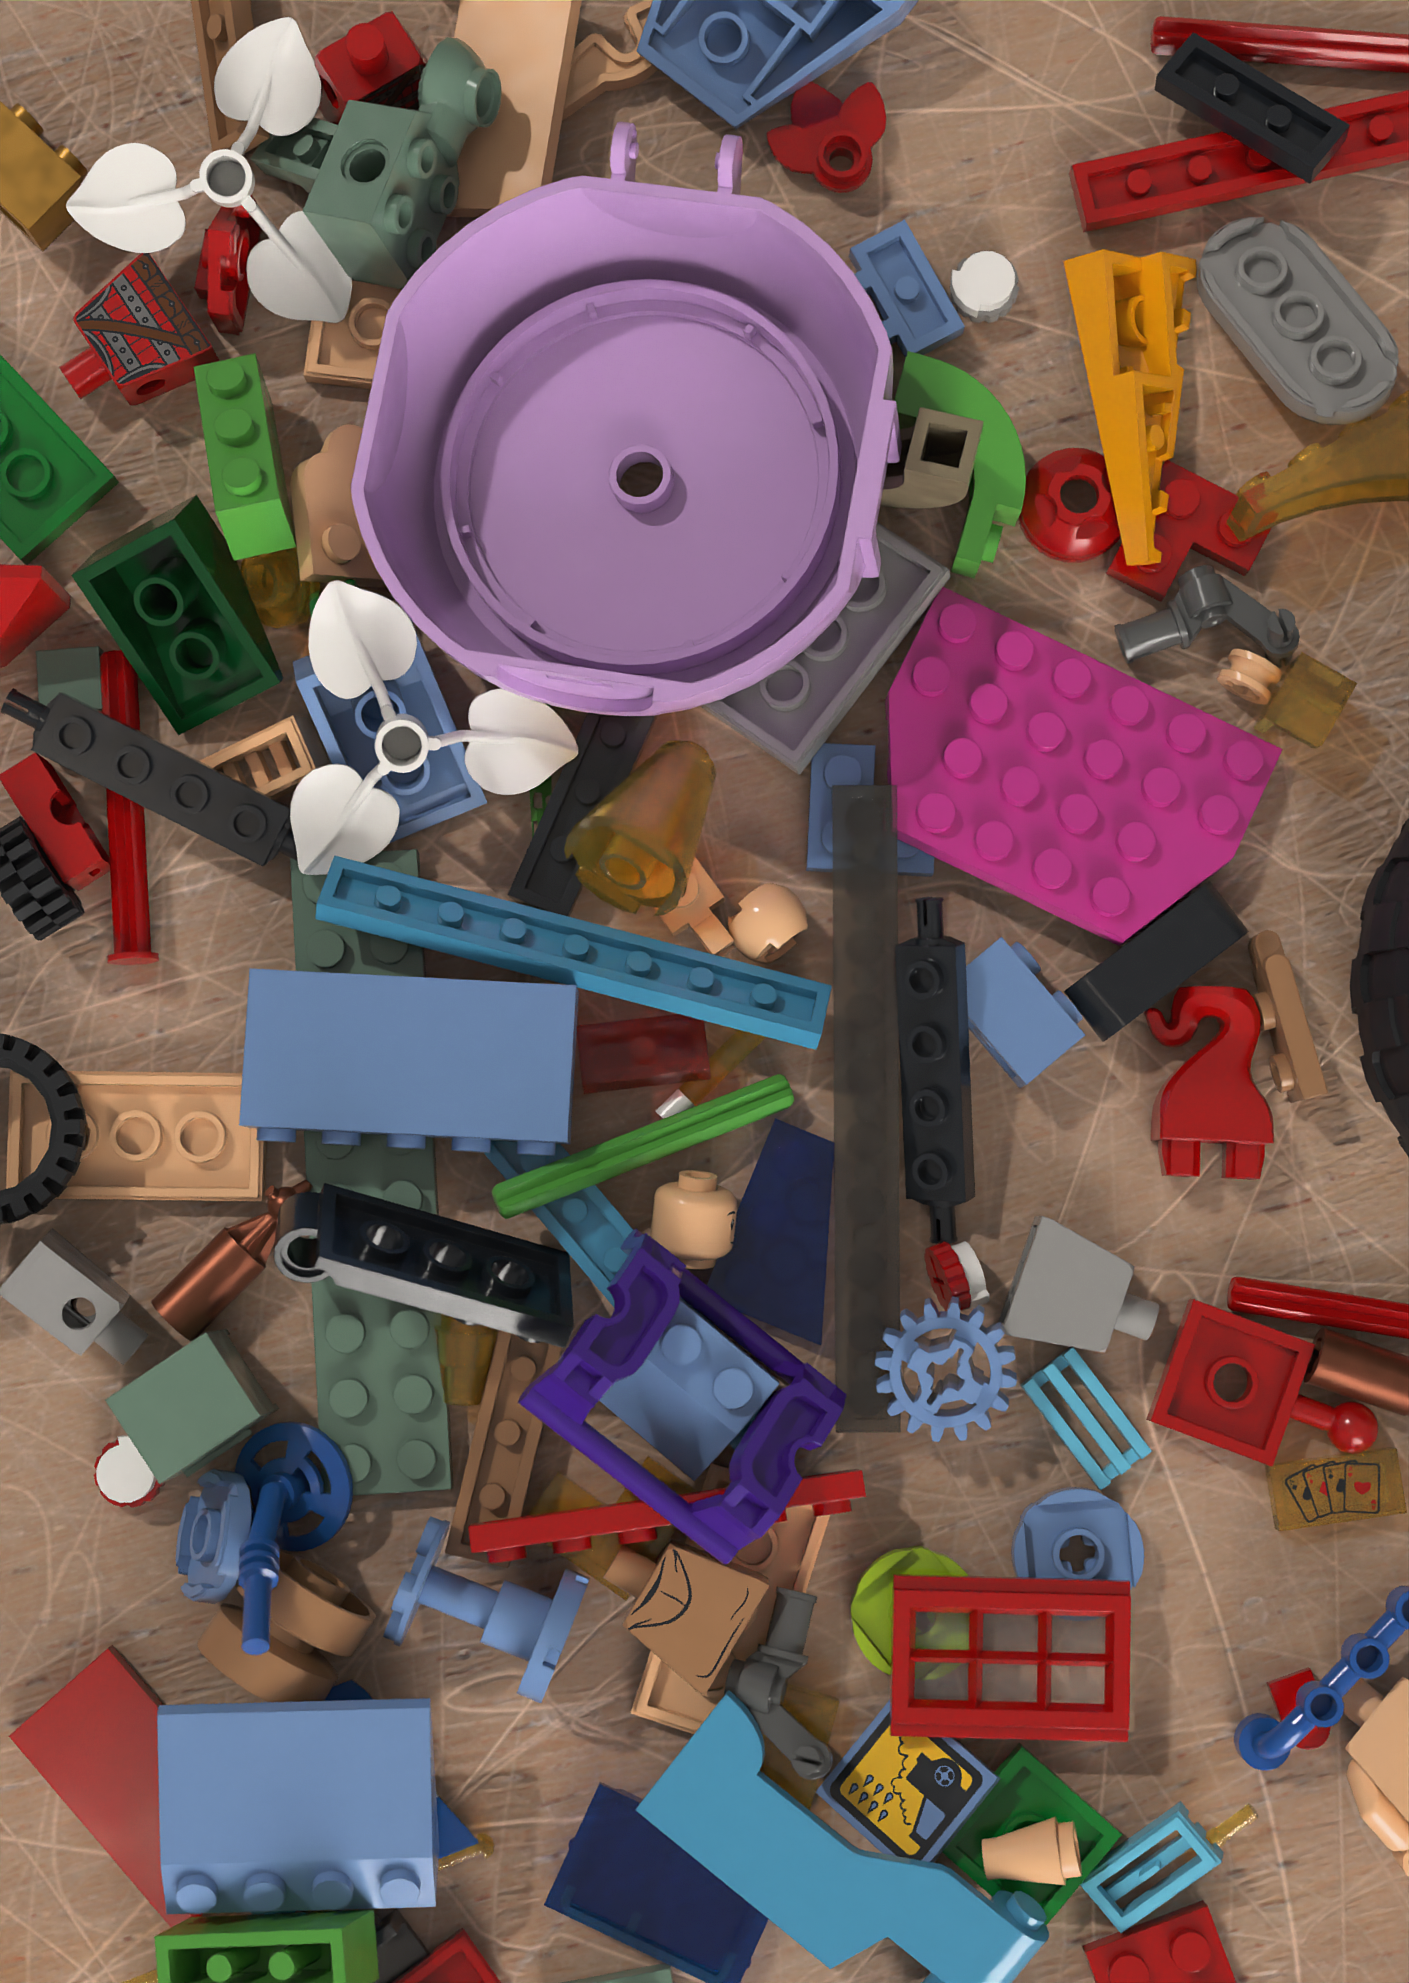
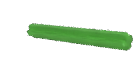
[492,1074,794,1219]

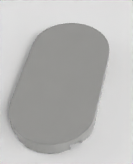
[1197,217,1399,425]

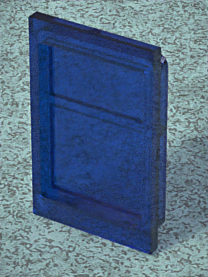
[544,1782,769,1983]

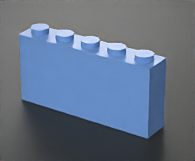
[239,968,579,1156]

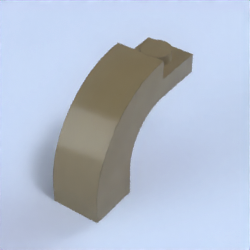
[880,407,984,509]

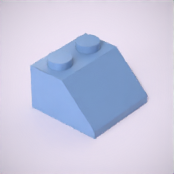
[599,1298,780,1481]

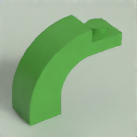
[894,351,1026,579]

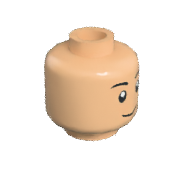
[650,1170,737,1269]

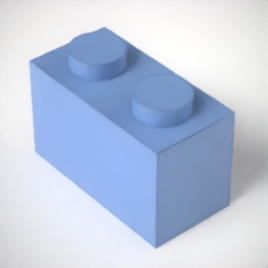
[966,937,1085,1088]

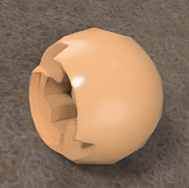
[728,883,808,964]

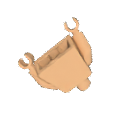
[1342,1677,1409,1877]

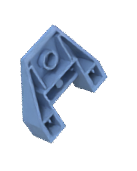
[637,0,918,129]

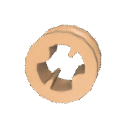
[1217,649,1283,704]

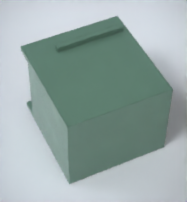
[105,1329,279,1484]

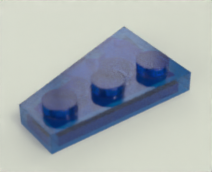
[707,1118,834,1346]

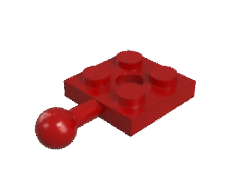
[1146,1299,1379,1467]

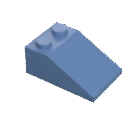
[292,616,487,843]

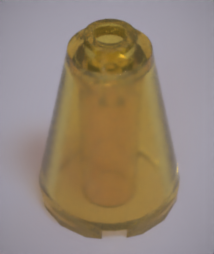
[564,740,717,916]

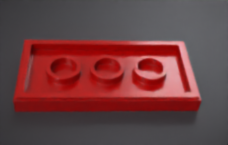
[9,1645,204,1927]

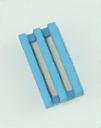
[1020,1347,1152,1490]
[1081,1801,1224,1933]

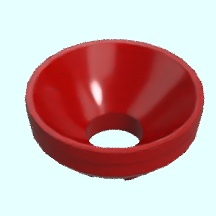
[1018,448,1121,563]

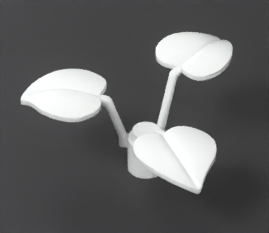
[66,17,352,323]
[290,580,578,875]

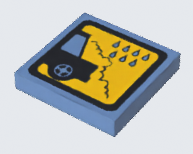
[816,1700,1001,1863]

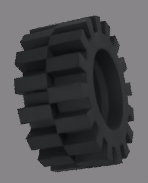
[0,816,85,941]

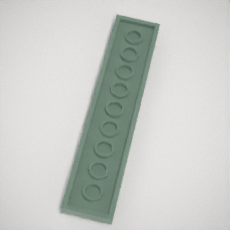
[290,849,454,1496]

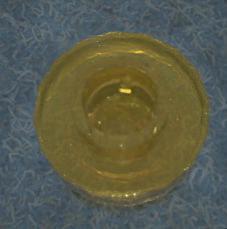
[241,536,320,629]

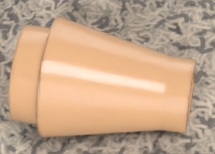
[982,1817,1082,1885]

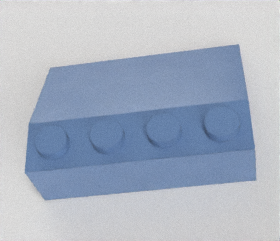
[157,1698,439,1914]

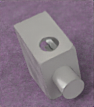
[998,1216,1159,1353]
[0,1228,148,1365]

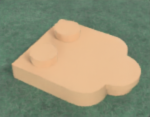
[290,425,387,588]

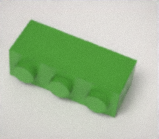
[194,353,296,561]
[154,1909,379,1983]

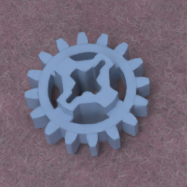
[875,1297,1017,1442]

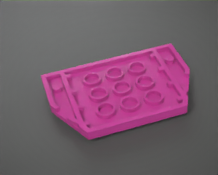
[885,587,1283,946]

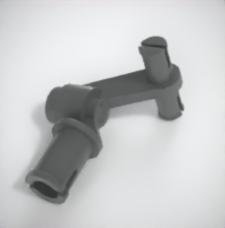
[1114,565,1300,668]
[725,1587,833,1780]

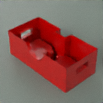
[0,752,110,891]

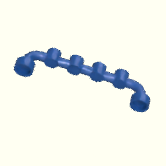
[1234,1586,1409,1771]

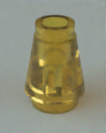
[434,1314,498,1406]

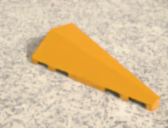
[1063,249,1197,566]

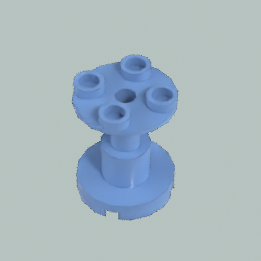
[383,1516,590,1703]

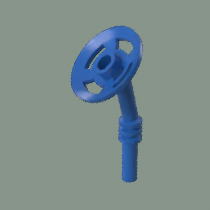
[234,1421,353,1655]

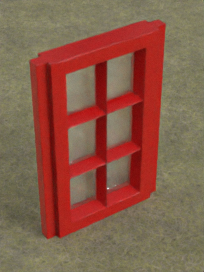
[890,1574,1131,1742]

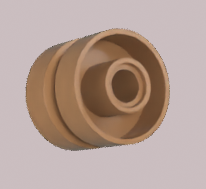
[197,1549,376,1702]

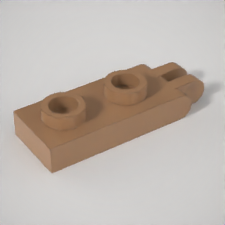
[1248,930,1328,1103]

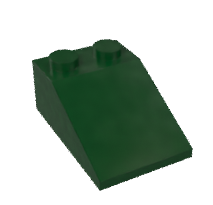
[71,495,284,736]

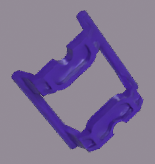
[518,1229,847,1565]

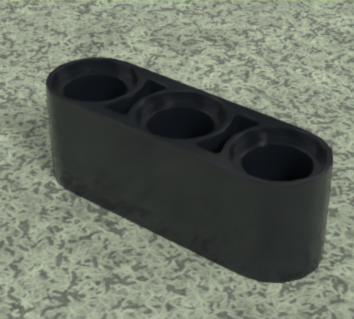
[1064,881,1249,1042]

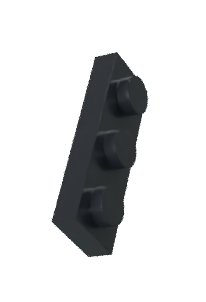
[1155,32,1350,184]

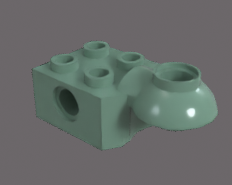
[303,37,502,289]

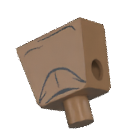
[603,1539,770,1696]

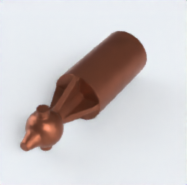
[151,1180,313,1341]
[1304,1328,1409,1416]

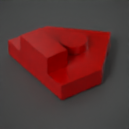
[194,195,262,336]

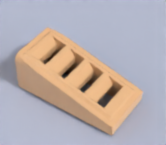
[199,715,330,799]

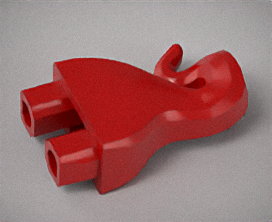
[1145,986,1274,1180]

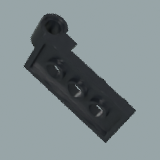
[274,1183,574,1348]

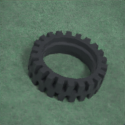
[0,1033,87,1225]

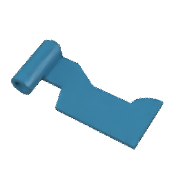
[635,1690,1049,1983]

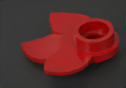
[766,82,886,193]

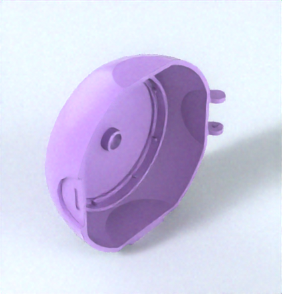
[351,121,902,716]

